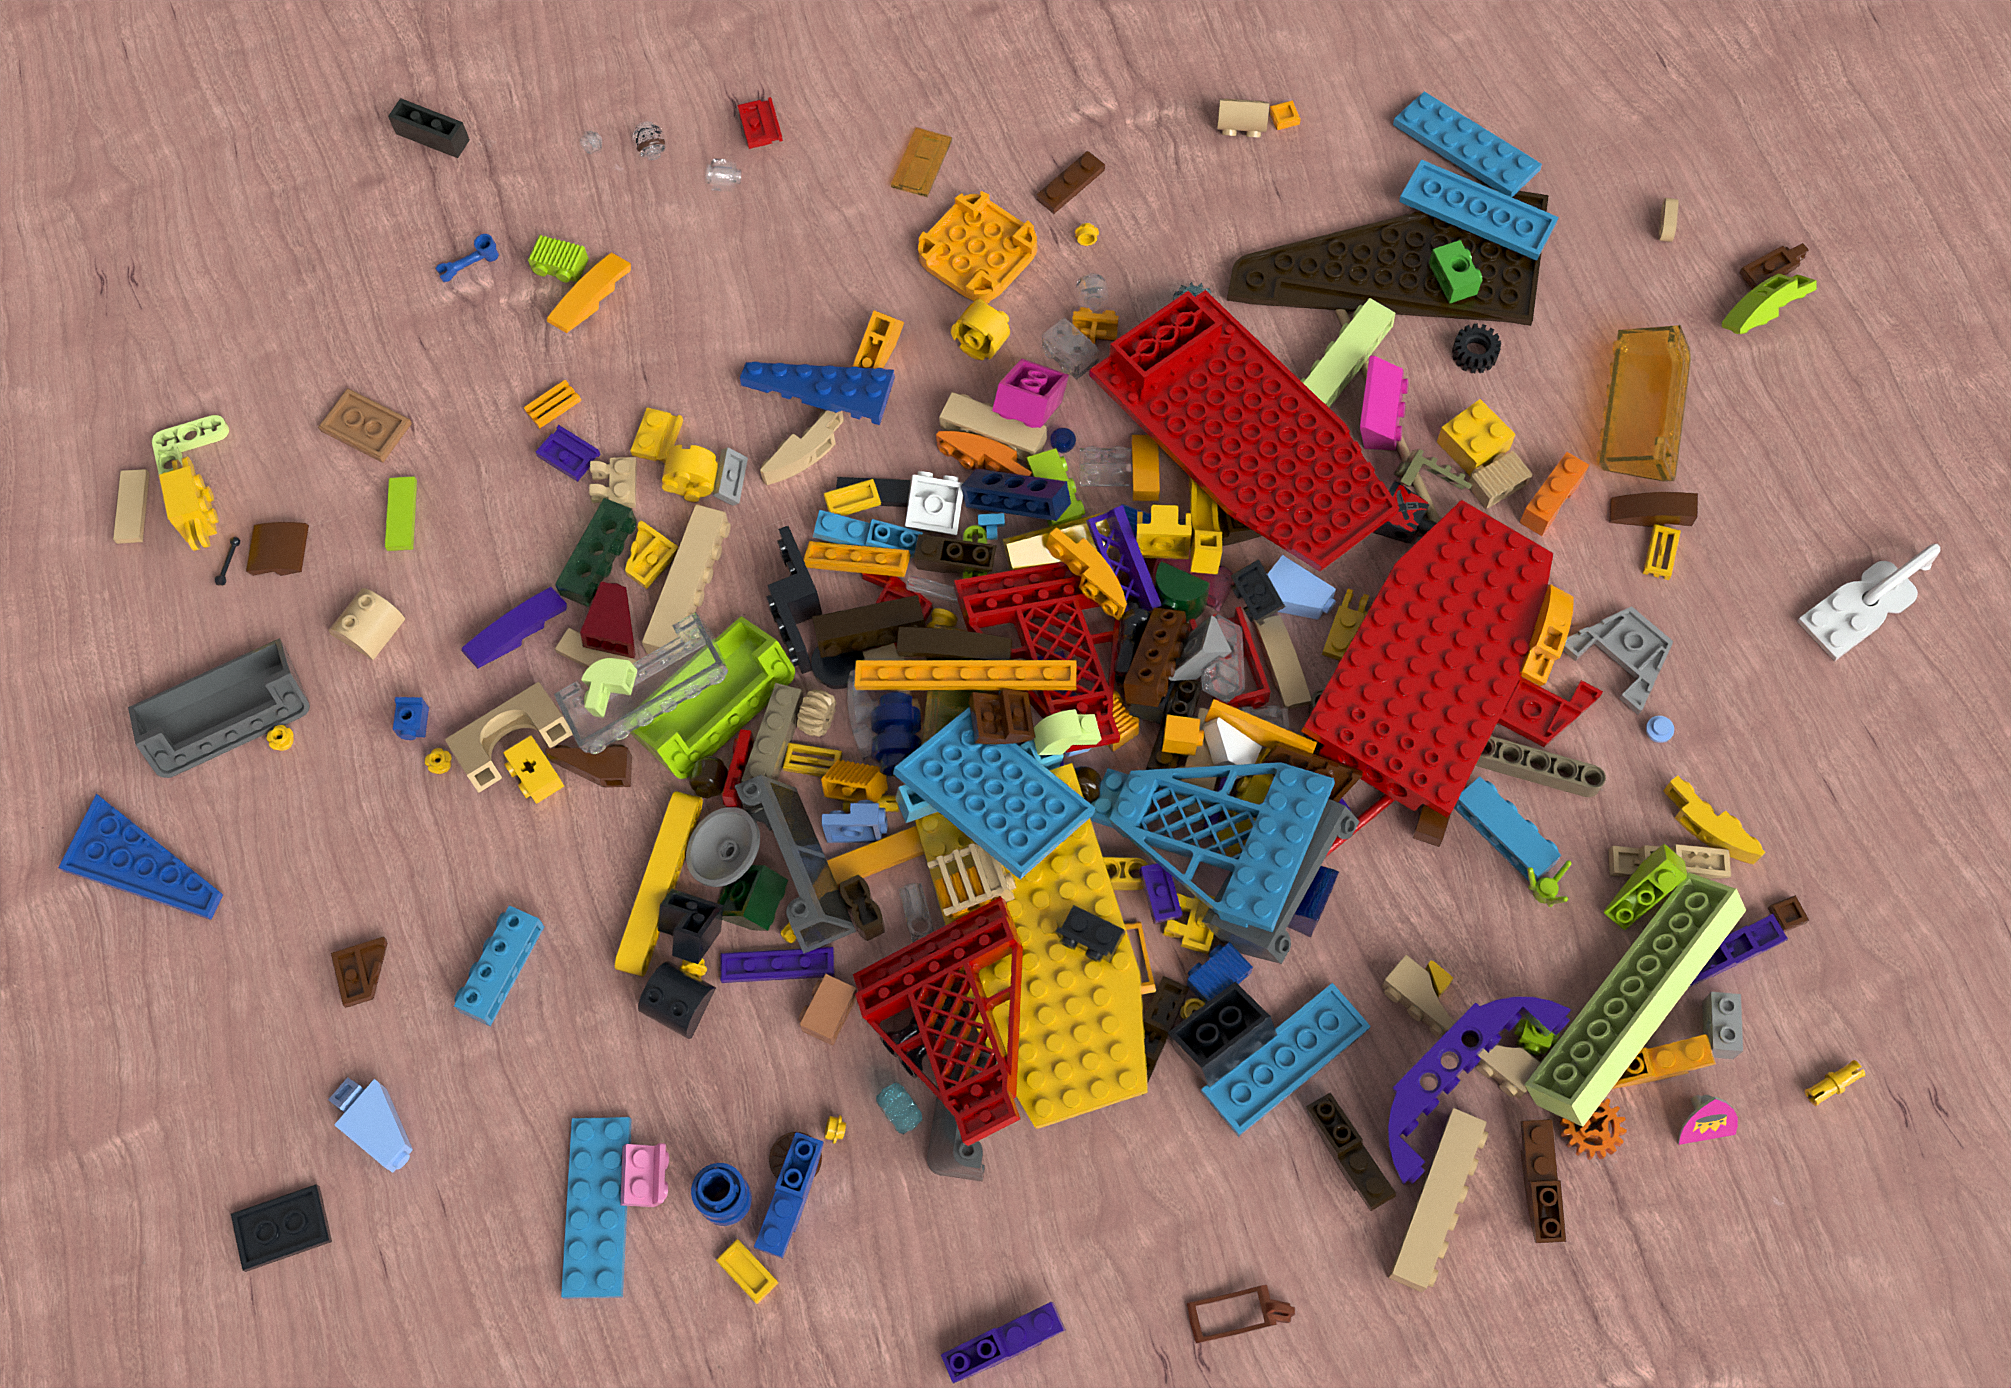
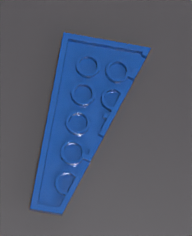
[58,794,223,920]

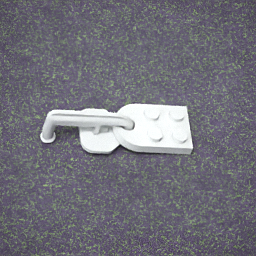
[1797,544,1940,662]

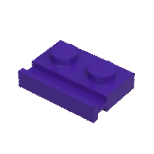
[536,425,601,482]

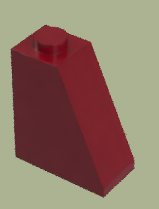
[580,581,636,659]

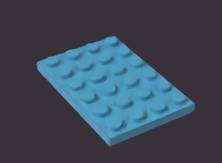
[893,707,1096,879]

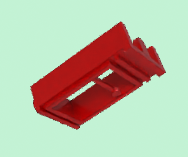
[1189,606,1271,710]

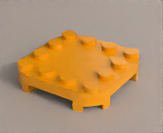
[918,191,1038,304]

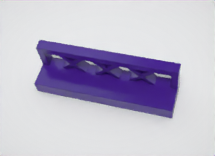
[1086,505,1162,615]

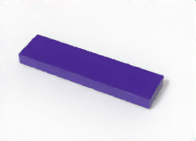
[721,947,835,983]

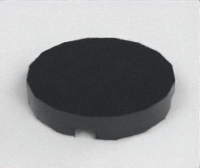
[811,646,864,689]

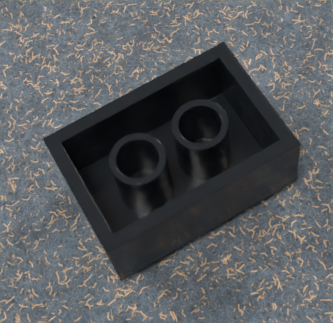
[1168,981,1277,1088]

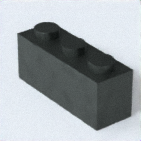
[388,98,470,158]

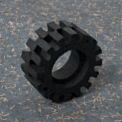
[1452,323,1501,374]

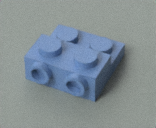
[822,800,888,843]

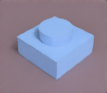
[328,1077,365,1113]

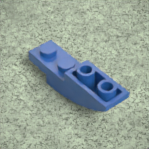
[754,1132,824,1259]

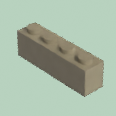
[741,683,804,791]

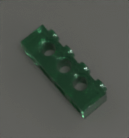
[555,498,637,607]

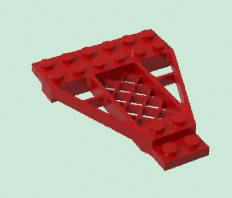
[953,562,1124,753]
[853,897,1023,1146]

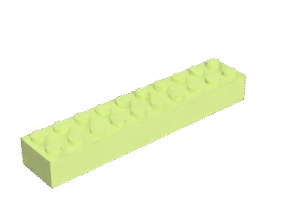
[1524,872,1746,1127]

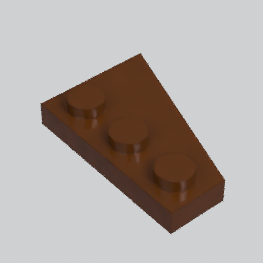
[1261,742,1363,802]

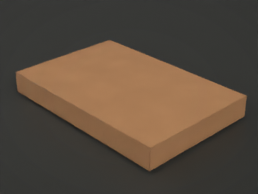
[318,388,412,463]

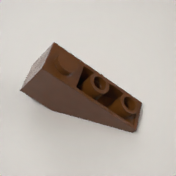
[545,744,632,788]

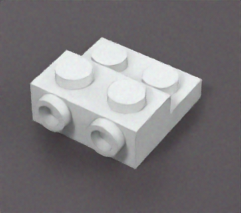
[904,471,963,535]

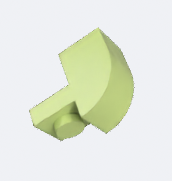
[581,658,637,718]
[1034,710,1101,755]

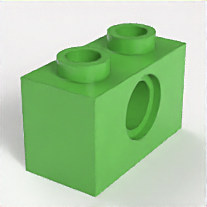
[1429,240,1482,303]

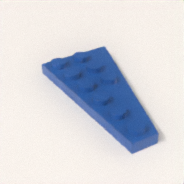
[740,362,895,425]

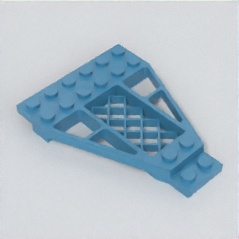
[1090,762,1335,932]

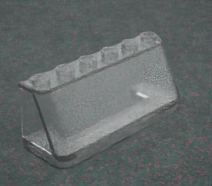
[554,612,728,754]

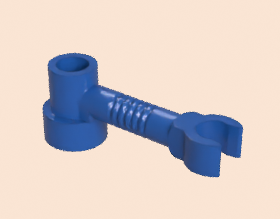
[435,234,499,282]

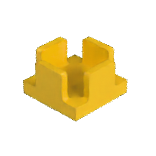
[1136,505,1192,559]

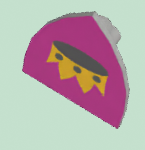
[1678,1095,1738,1145]

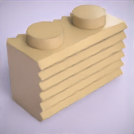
[1469,451,1533,509]

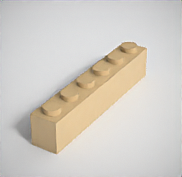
[642,505,731,661]
[1388,1108,1488,1292]

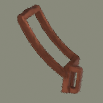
[1187,1285,1295,1344]

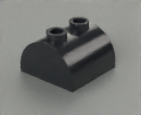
[638,961,716,1039]

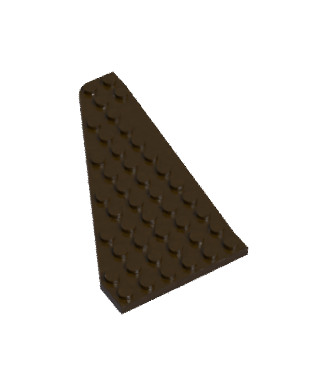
[1227,191,1549,326]

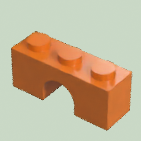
[1520,452,1589,536]

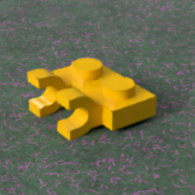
[1163,893,1215,954]

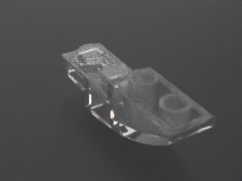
[847,669,897,779]

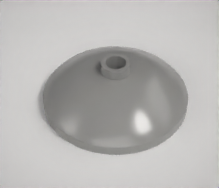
[686,807,760,887]

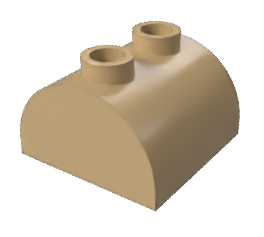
[1217,98,1269,137]
[329,588,405,660]

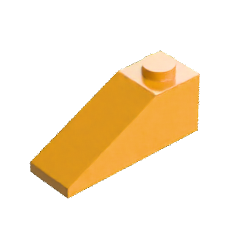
[852,310,904,369]

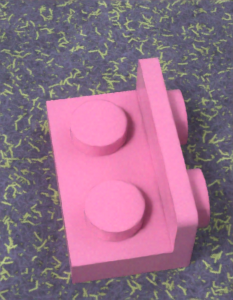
[620,1143,669,1207]

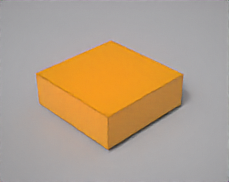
[1269,100,1301,130]

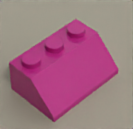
[1360,356,1409,451]

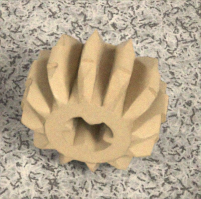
[797,689,836,737]

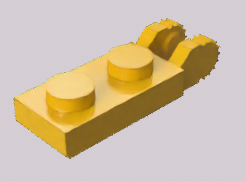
[1322,588,1370,661]

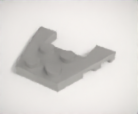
[1563,606,1674,715]

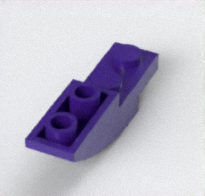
[941,1302,1066,1384]

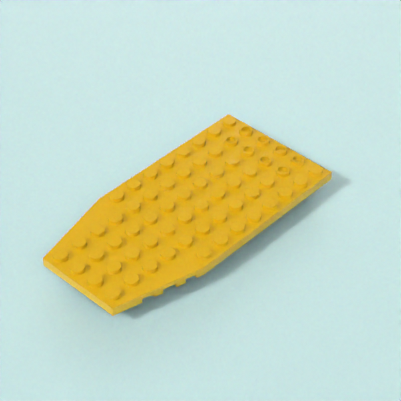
[915,763,1148,1129]

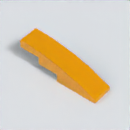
[547,252,631,333]

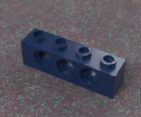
[961,469,1071,521]

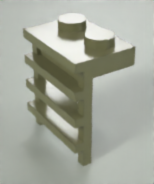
[1394,449,1472,490]

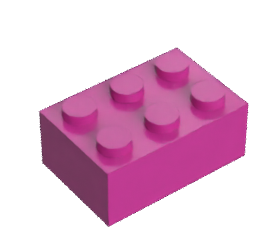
[992,359,1069,428]

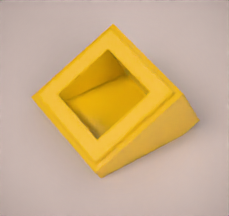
[1425,960,1453,999]

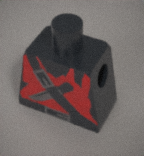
[1372,480,1437,543]

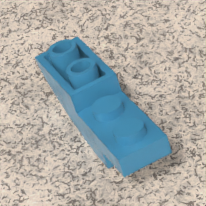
[812,510,923,558]

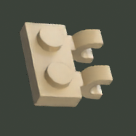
[589,457,637,508]

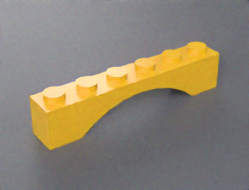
[1189,476,1222,574]

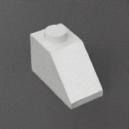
[1203,717,1262,779]

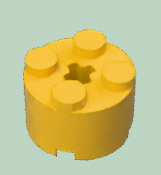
[951,299,1010,361]
[662,445,719,502]

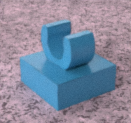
[978,513,1005,540]

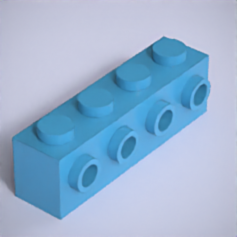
[454,905,545,1026]

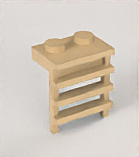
[927,843,1017,916]

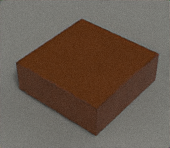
[1768,895,1809,932]

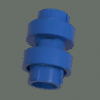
[691,1163,752,1226]

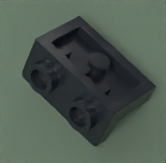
[1231,559,1286,626]
[1055,905,1126,963]

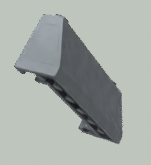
[1202,799,1360,964]

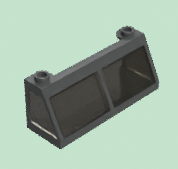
[734,775,856,954]

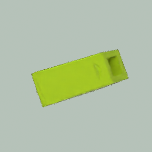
[1604,844,1688,931]

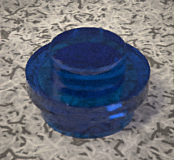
[1050,428,1076,453]

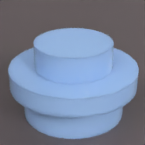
[1646,716,1674,743]

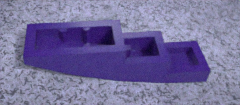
[461,587,567,669]
[1688,914,1788,988]

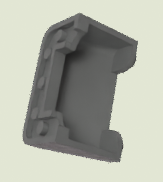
[927,1051,998,1182]

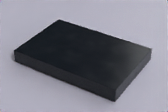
[231,1184,332,1272]

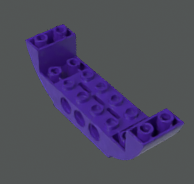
[1388,997,1571,1185]

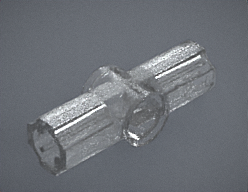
[899,883,934,943]

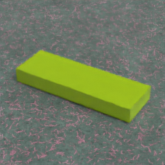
[385,476,417,551]

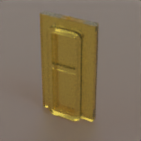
[891,127,952,198]

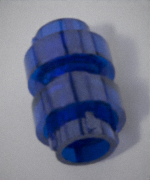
[871,692,921,777]

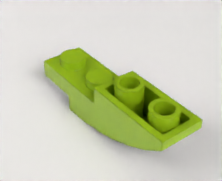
[1722,273,1817,334]

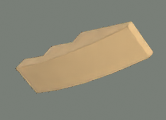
[1254,615,1312,710]
[1608,844,1731,879]

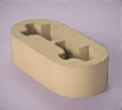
[1658,198,1678,242]

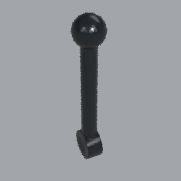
[215,537,240,586]

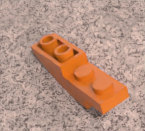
[936,431,1032,476]

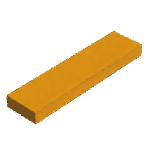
[803,541,911,577]
[1204,700,1317,753]
[822,826,925,888]

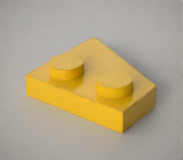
[625,520,679,589]

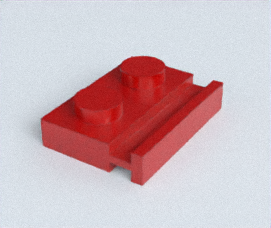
[737,97,783,149]

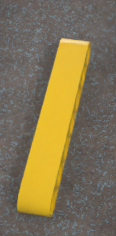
[615,791,703,977]

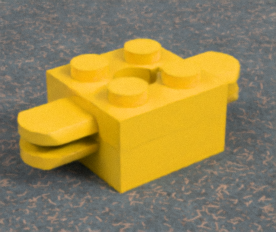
[159,456,219,551]

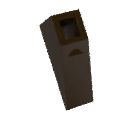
[914,534,997,573]

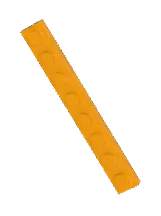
[854,660,1077,690]

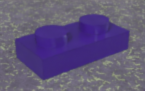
[1139,863,1183,924]

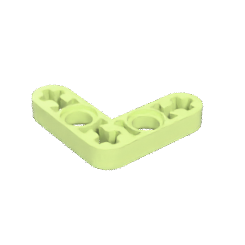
[152,415,229,474]

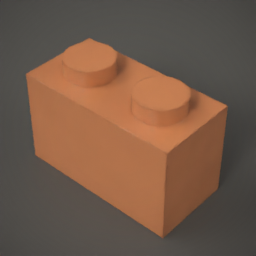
[798,974,857,1046]

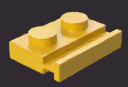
[630,408,683,464]

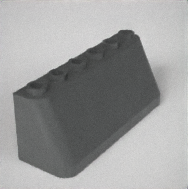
[128,638,310,778]

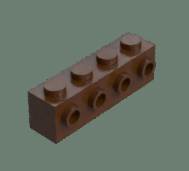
[1124,607,1190,707]

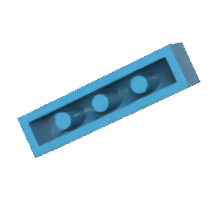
[1454,776,1561,882]

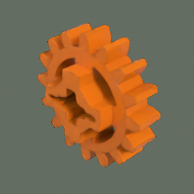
[1559,1098,1627,1160]

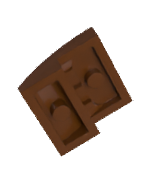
[246,522,309,576]
[969,689,1035,744]

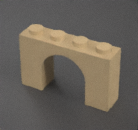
[445,682,573,793]

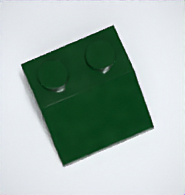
[717,865,789,931]

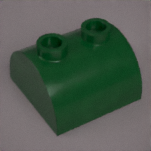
[1155,561,1210,623]

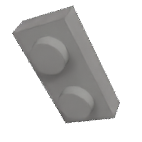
[712,447,748,506]

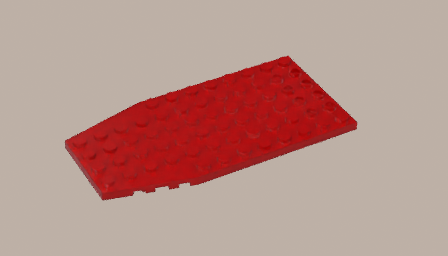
[1089,290,1399,572]
[1301,500,1554,818]

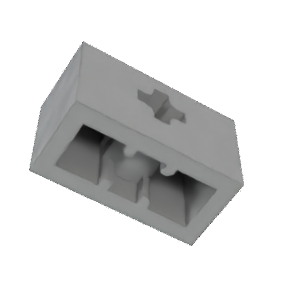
[1702,992,1743,1059]

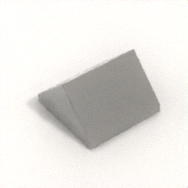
[1169,616,1232,681]

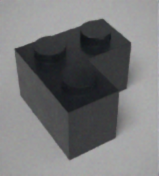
[658,889,724,964]

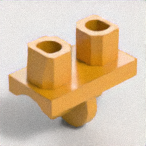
[1072,307,1119,344]

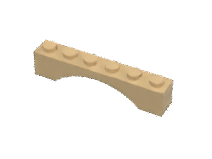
[1381,955,1541,1099]

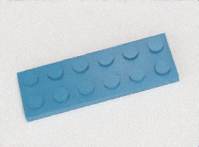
[1393,91,1542,197]
[1399,159,1559,260]
[1201,983,1371,1137]
[561,1117,632,1299]

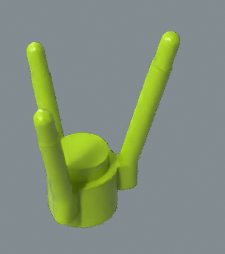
[1527,860,1571,907]

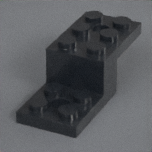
[766,526,822,674]

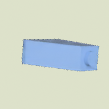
[1268,555,1336,620]
[335,1079,413,1173]

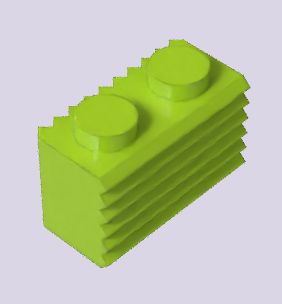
[528,235,589,283]

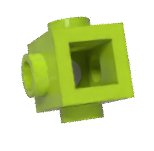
[1514,1017,1559,1055]

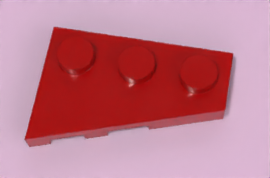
[722,729,755,809]

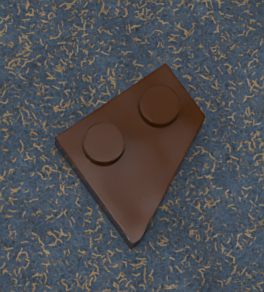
[331,937,388,1008]

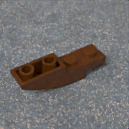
[1520,1119,1566,1243]

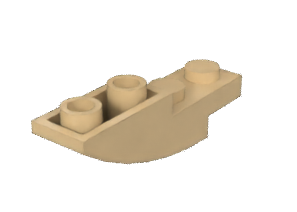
[760,410,844,485]

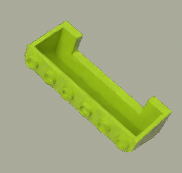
[622,616,795,779]

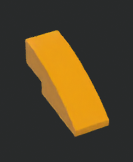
[1132,435,1160,501]

